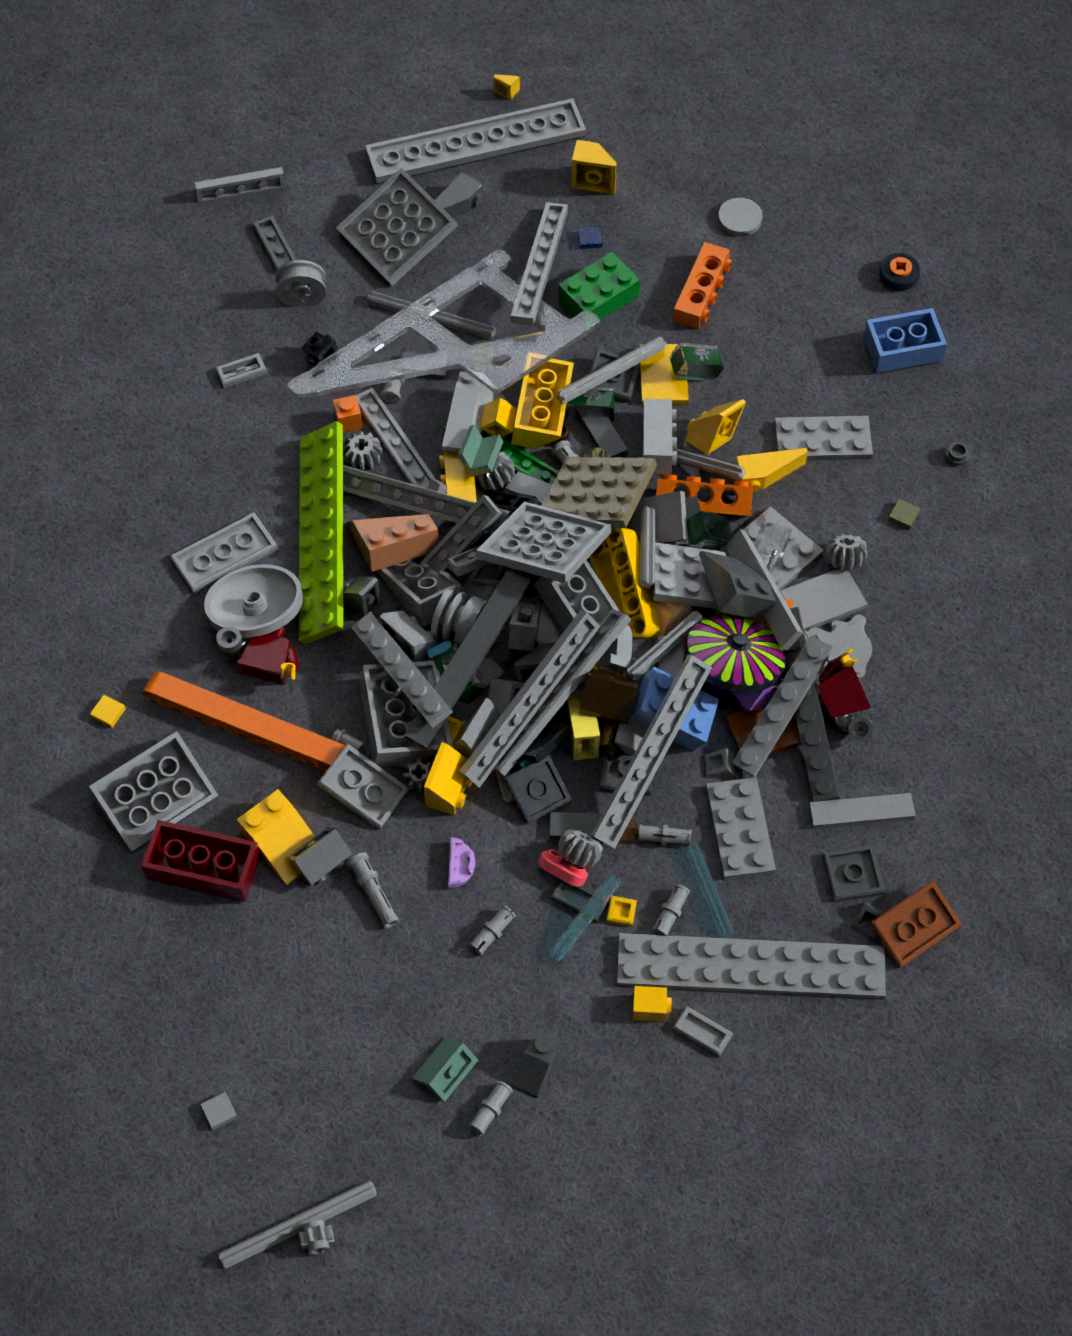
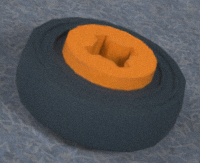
[879,253,920,291]

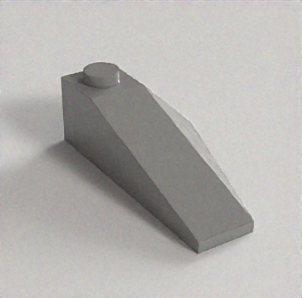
[442,372,505,452]
[376,560,461,627]

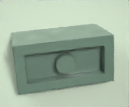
[459,425,503,477]
[413,1038,478,1102]

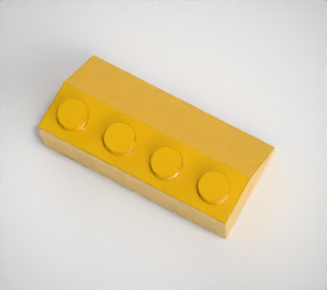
[511,354,574,448]

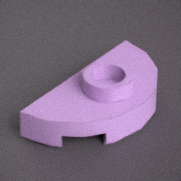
[448,837,476,889]

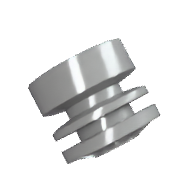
[431,587,488,646]

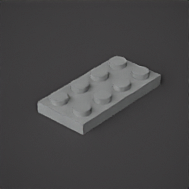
[775,416,873,460]
[706,777,776,880]

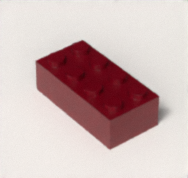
[141,820,261,902]

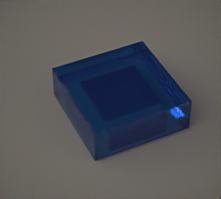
[578,226,603,249]

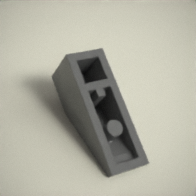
[435,172,484,218]

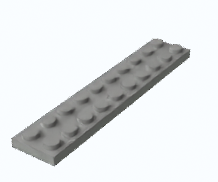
[365,98,586,183]
[617,933,886,999]

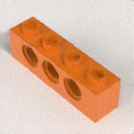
[673,242,732,330]
[656,474,754,516]

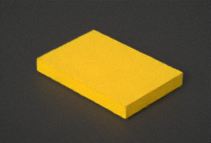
[640,344,688,405]

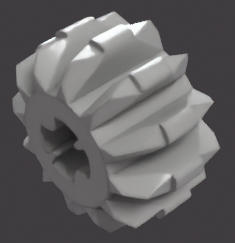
[343,430,382,471]
[475,452,515,491]
[826,534,867,570]
[557,829,603,869]

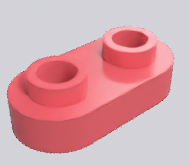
[538,849,588,887]

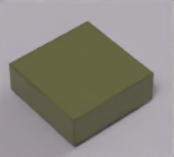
[888,499,921,530]

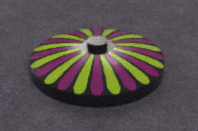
[685,615,786,693]

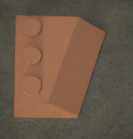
[346,514,439,572]

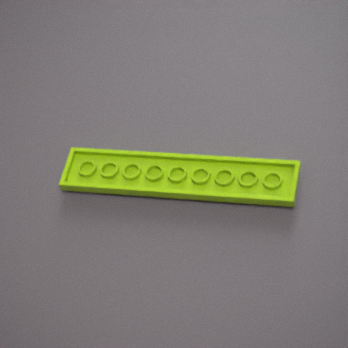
[299,421,343,644]

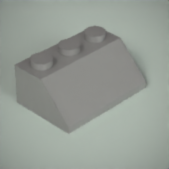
[534,560,619,632]

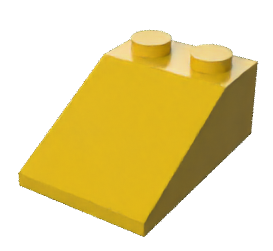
[237,789,315,886]

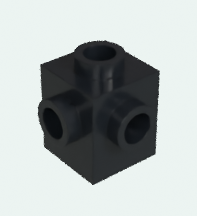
[301,331,343,371]

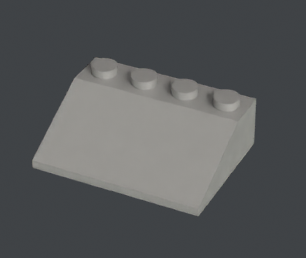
[359,661,453,767]
[87,731,218,852]

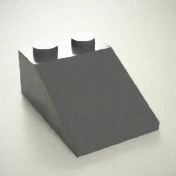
[699,551,776,620]

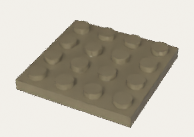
[541,456,657,528]

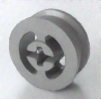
[276,260,326,307]

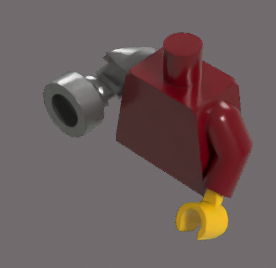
[216,626,299,685]
[817,648,874,742]

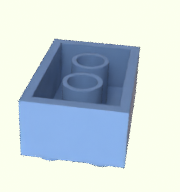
[863,308,947,373]
[629,667,719,751]

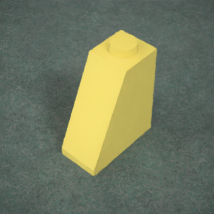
[566,695,600,760]

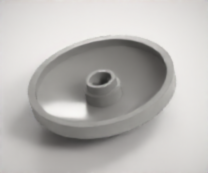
[204,564,303,638]

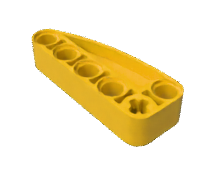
[589,528,661,641]

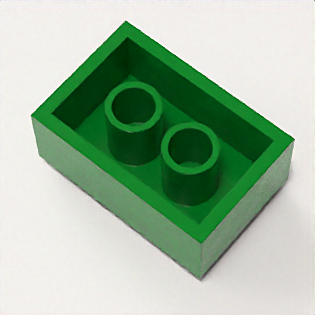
[558,252,640,329]

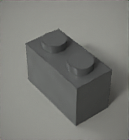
[287,827,352,885]

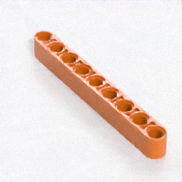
[142,671,345,772]

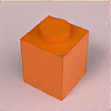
[333,395,363,433]

